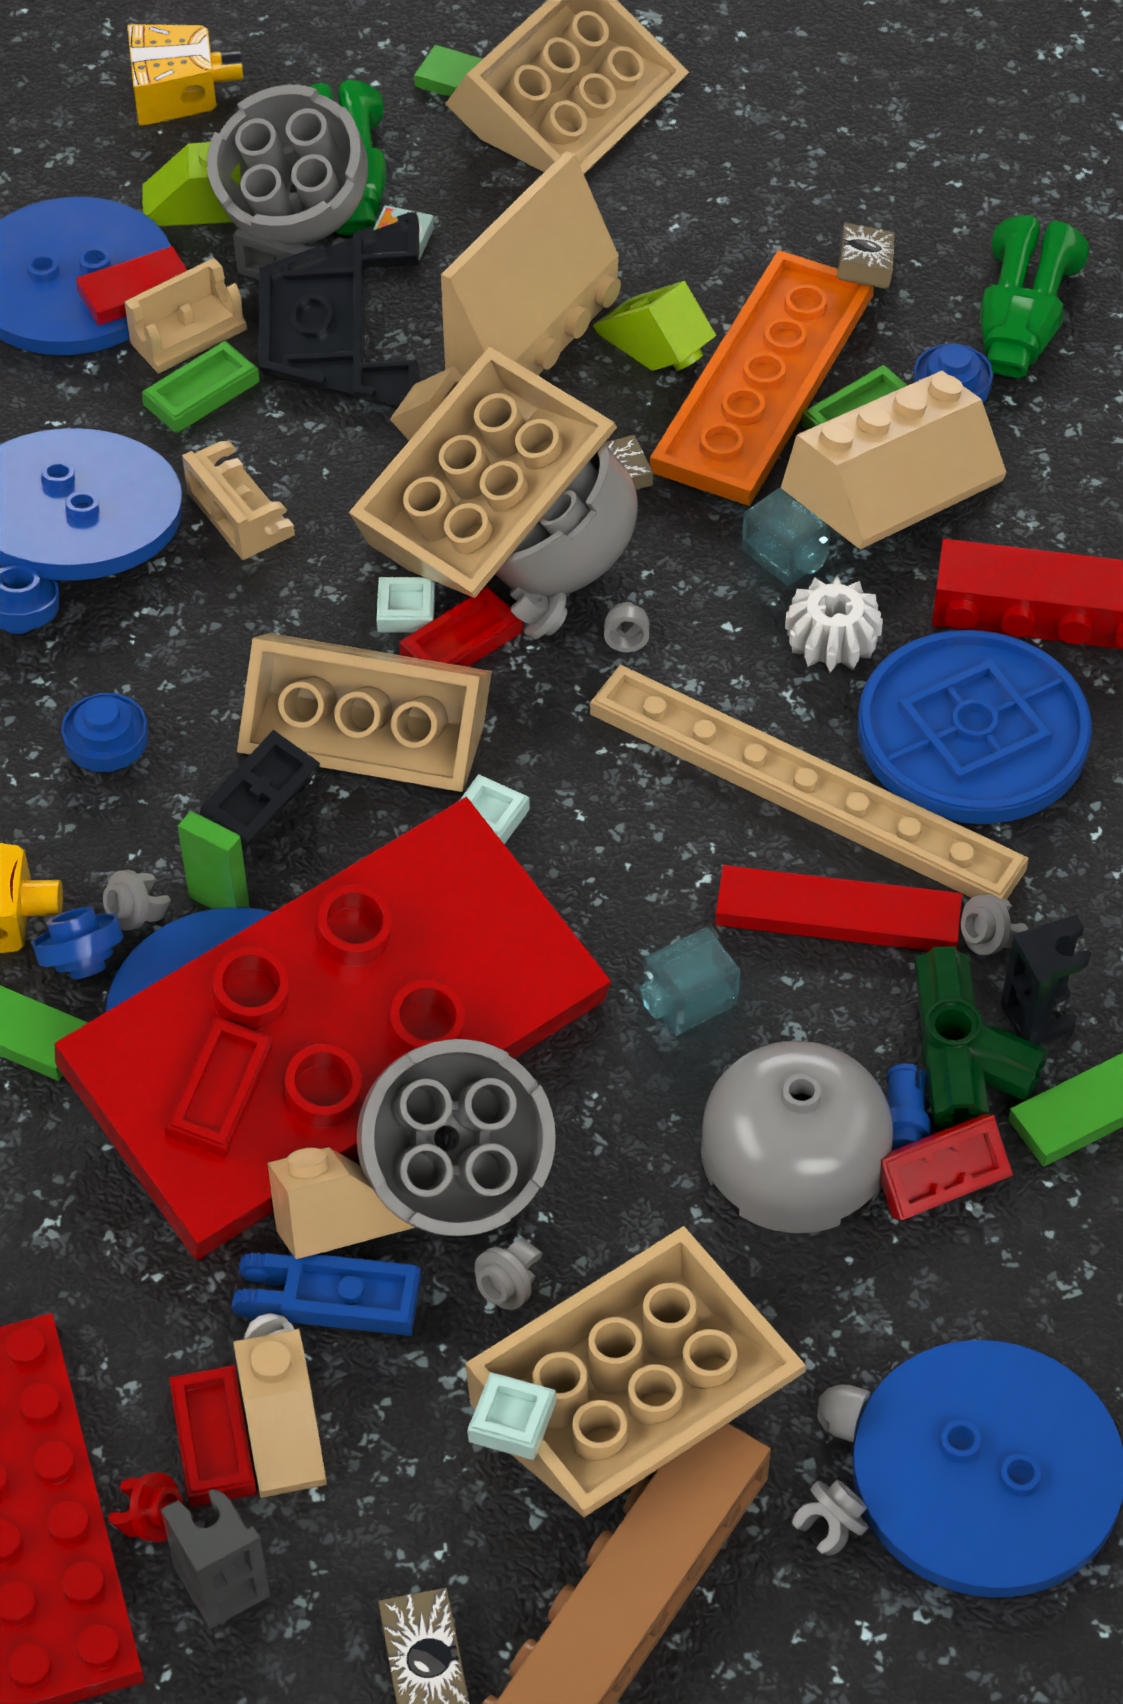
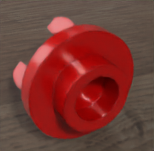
[108,1472,183,1542]

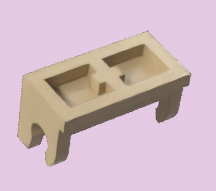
[124,258,247,374]
[182,441,295,560]

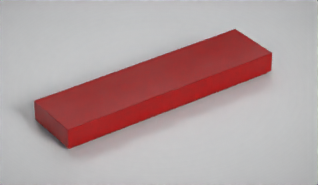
[715,865,962,951]

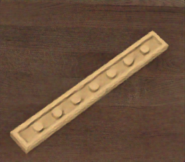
[590,664,1029,900]

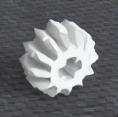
[785,575,883,673]

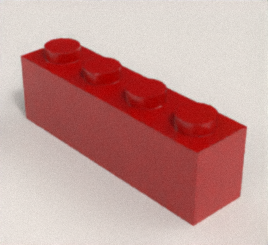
[932,539,1123,649]

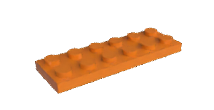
[650,250,874,506]

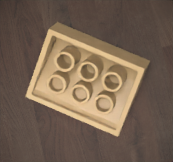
[445,0,689,174]
[441,151,621,377]
[349,346,617,598]
[465,1226,806,1517]

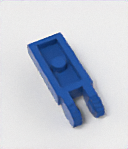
[231,1252,422,1336]

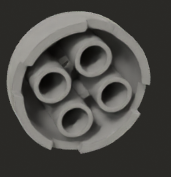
[207,85,368,245]
[495,443,638,597]
[357,1039,556,1236]
[701,1040,893,1233]

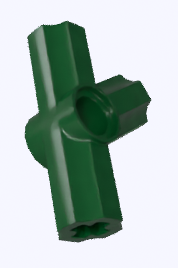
[915,946,1049,1129]

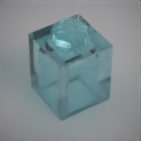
[742,487,830,587]
[640,927,740,1036]

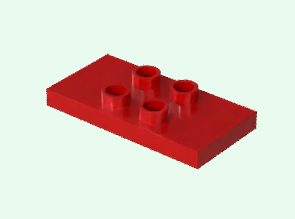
[54,796,611,1261]

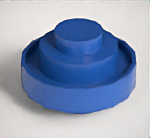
[912,343,993,402]
[0,565,59,634]
[61,693,149,772]
[31,907,124,979]

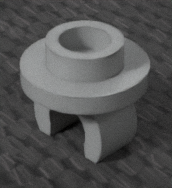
[510,587,567,639]
[103,870,171,931]
[961,894,1028,955]
[475,1238,542,1310]
[792,1480,869,1556]

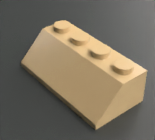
[781,371,1006,549]
[237,633,492,792]

